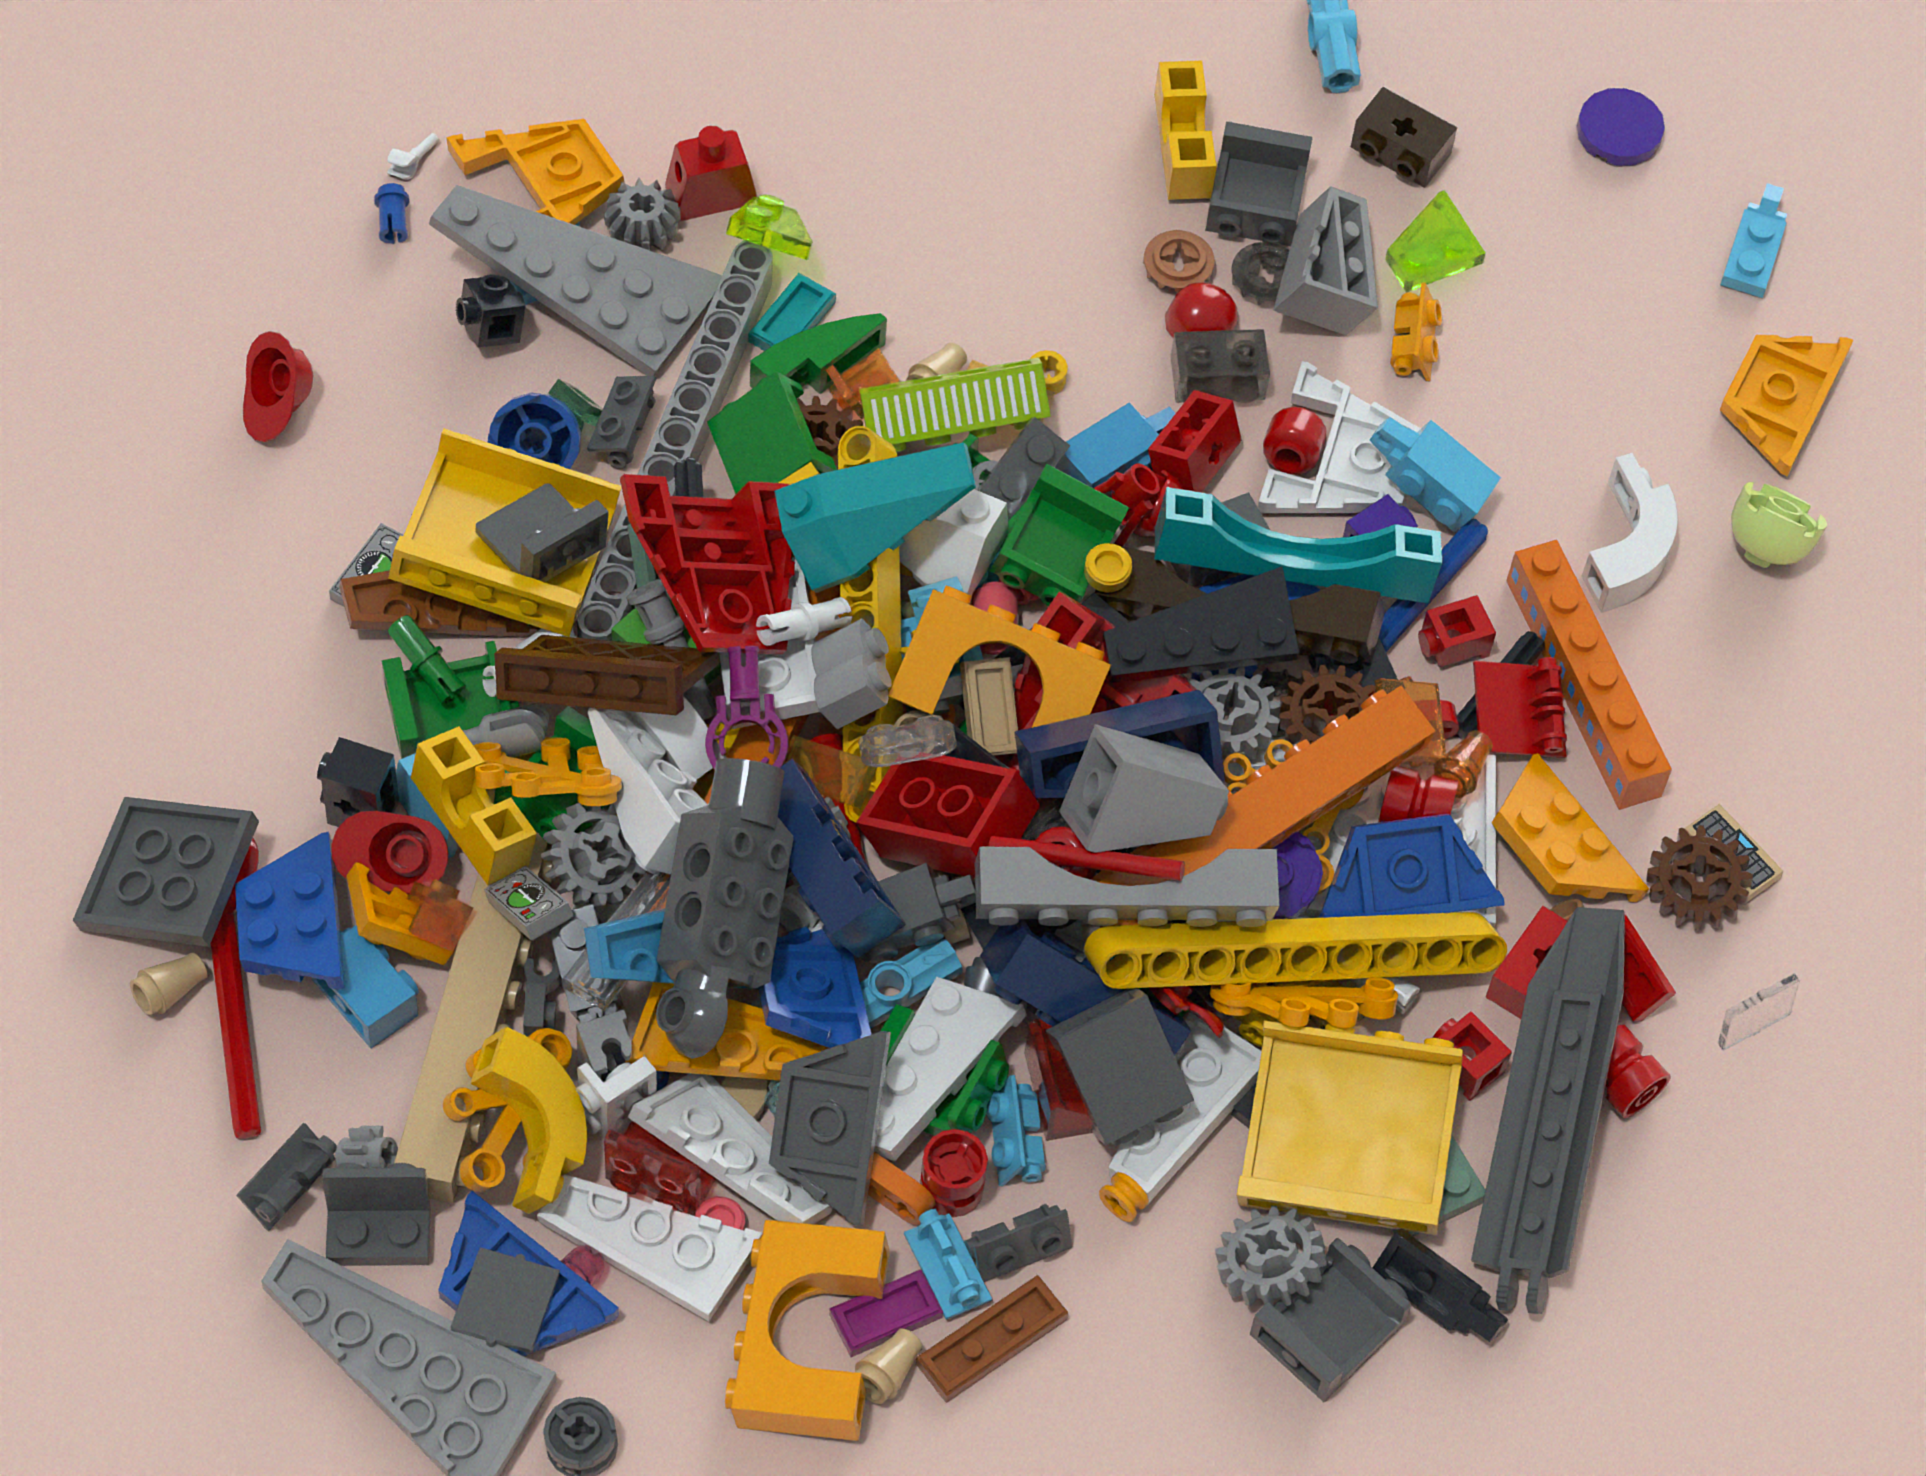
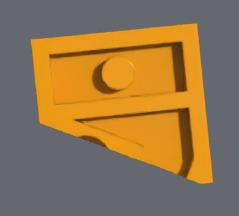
[346,862,454,965]

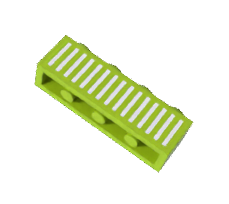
[859,358,1051,452]

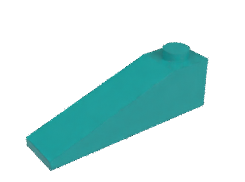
[775,442,976,593]

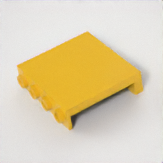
[388,428,621,637]
[1236,1018,1463,1235]

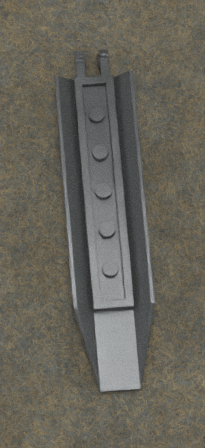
[1471,907,1625,1314]

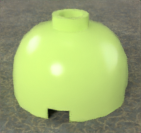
[1731,482,1828,568]

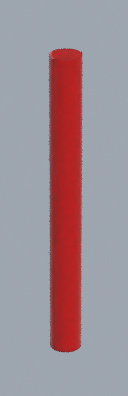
[988,835,1185,881]

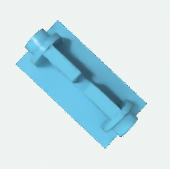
[987,1075,1046,1186]
[904,1209,992,1320]

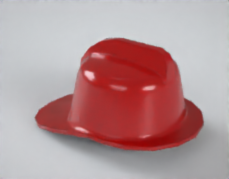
[243,331,313,442]
[331,811,448,894]

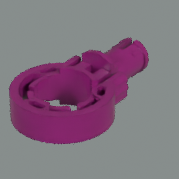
[705,646,788,770]

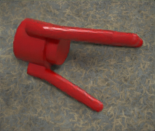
[1094,463,1160,547]

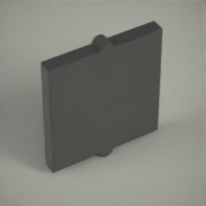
[451,1247,560,1354]

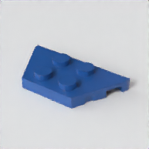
[1319,814,1505,918]
[235,832,345,990]
[758,926,871,1048]
[438,1191,619,1356]

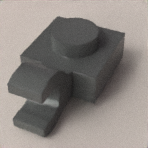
[523,958,562,1037]

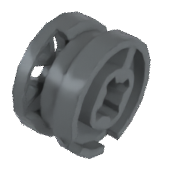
[543,1397,618,1476]

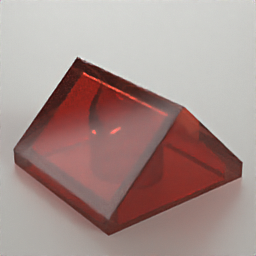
[1024,1018,1093,1141]

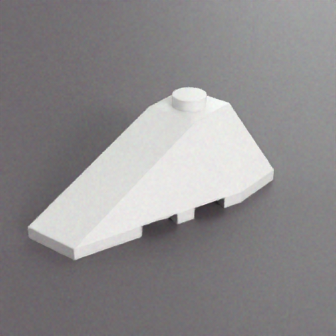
[899,489,1009,596]
[587,708,709,874]

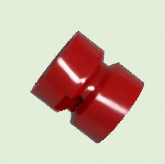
[1378,766,1458,822]
[1605,1024,1671,1118]
[920,1129,988,1218]

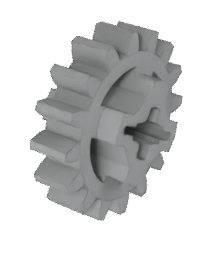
[1188,667,1281,764]
[541,803,646,908]
[1215,1206,1327,1306]

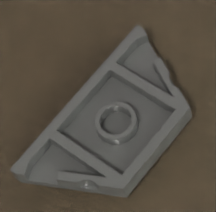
[769,1031,891,1226]

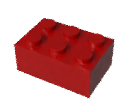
[856,747,1040,878]

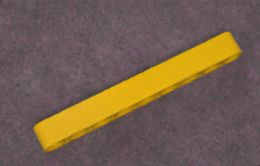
[838,426,903,822]
[1084,912,1507,989]

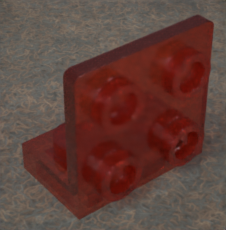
[604,1121,716,1216]

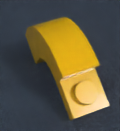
[470,1027,587,1214]

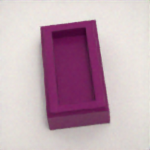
[829,1269,943,1357]

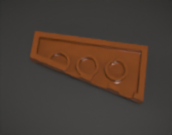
[339,570,541,637]

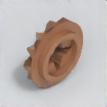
[1143,230,1215,293]

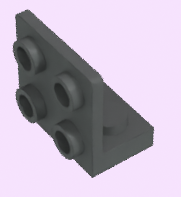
[475,483,609,582]
[322,1163,431,1266]

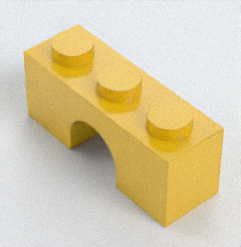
[1154,60,1217,200]
[411,726,537,885]

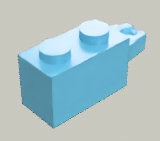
[1369,417,1501,532]

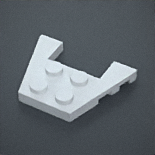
[1258,361,1420,513]

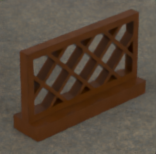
[494,635,719,716]

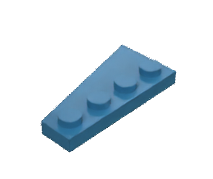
[584,909,758,989]

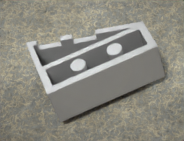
[1273,186,1378,335]

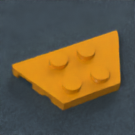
[1720,334,1853,476]
[1491,753,1649,902]

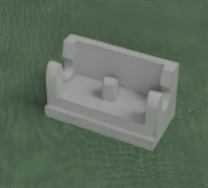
[576,1010,632,1083]

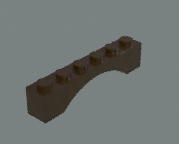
[1095,547,1385,664]

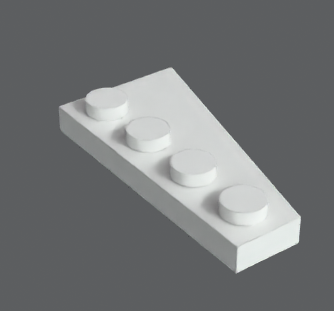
[874,977,1027,1161]
[1109,1012,1261,1202]
[628,1073,833,1224]
[537,1174,763,1322]

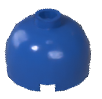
[488,392,581,469]

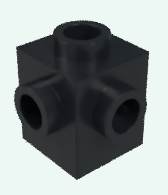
[456,274,526,348]

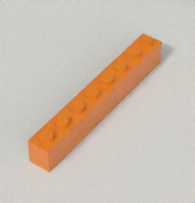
[1091,686,1436,928]

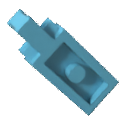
[1720,183,1787,298]

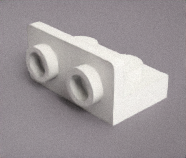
[575,1056,657,1145]

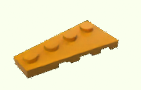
[625,982,829,1080]

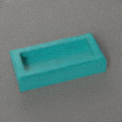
[748,273,836,351]

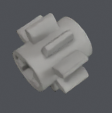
[335,1126,398,1168]

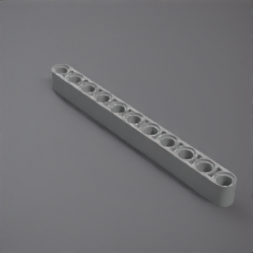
[577,239,773,641]

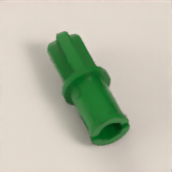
[388,615,466,704]

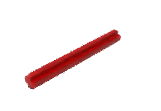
[210,912,261,1139]

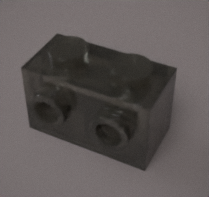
[1170,329,1270,403]

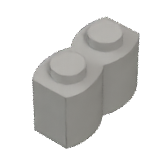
[811,618,891,729]

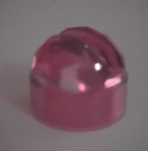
[561,1245,605,1286]

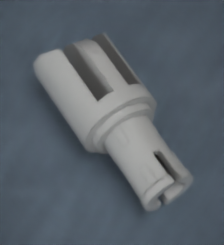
[463,704,549,758]

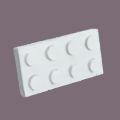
[719,557,820,729]

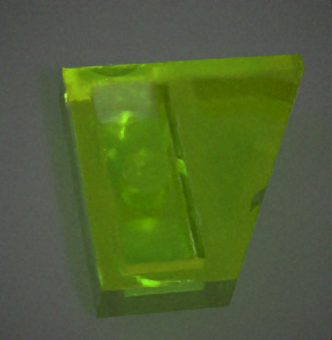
[1385,190,1486,292]
[726,194,813,260]

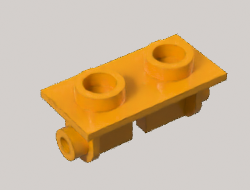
[1390,282,1442,381]

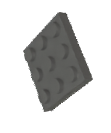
[72,797,259,947]

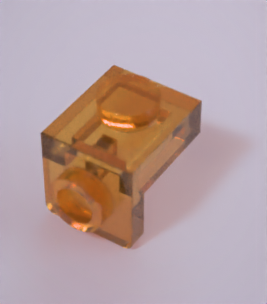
[826,349,901,419]
[407,879,473,951]

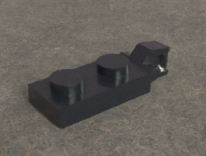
[1372,1228,1509,1342]

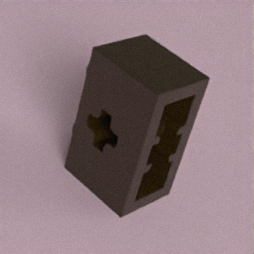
[1350,87,1458,188]

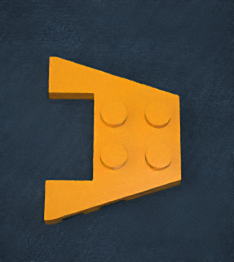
[446,119,624,225]

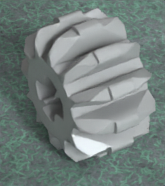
[604,178,680,250]

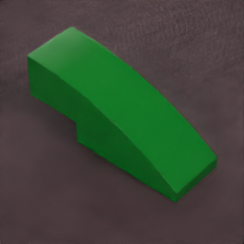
[750,313,887,394]

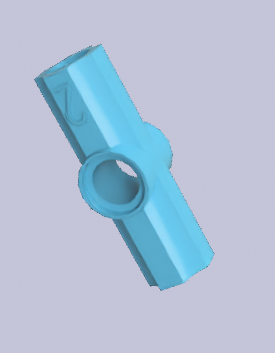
[1307,0,1361,93]
[860,938,963,1029]

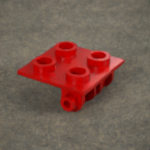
[1473,657,1567,758]

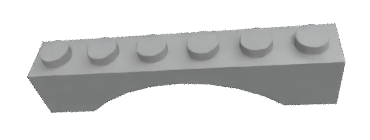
[975,847,1279,927]

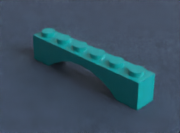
[1154,487,1442,603]

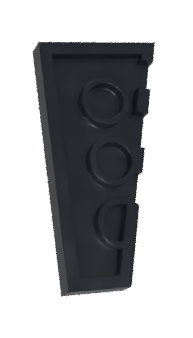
[1102,566,1299,683]

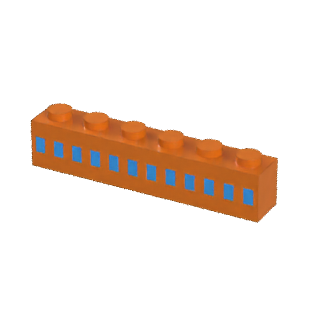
[1506,539,1672,810]

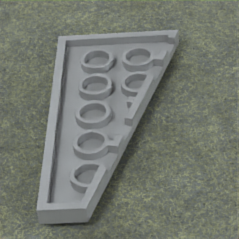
[429,185,722,376]
[261,1239,556,1476]

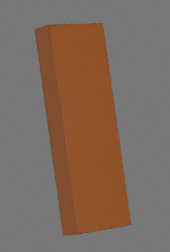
[916,1275,1069,1403]

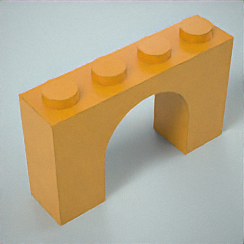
[888,585,1111,728]
[725,1220,890,1441]

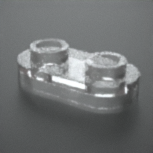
[858,715,957,767]

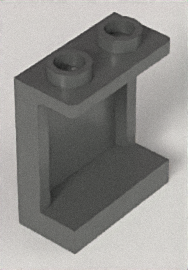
[1205,121,1313,247]
[1046,988,1194,1145]
[1249,1238,1411,1403]

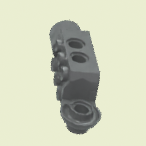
[656,758,794,1059]

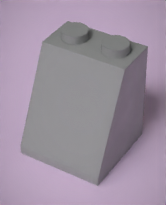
[1059,724,1229,853]

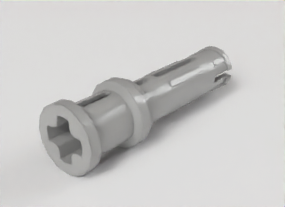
[626,579,717,720]

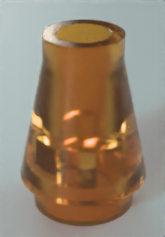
[1434,731,1493,798]

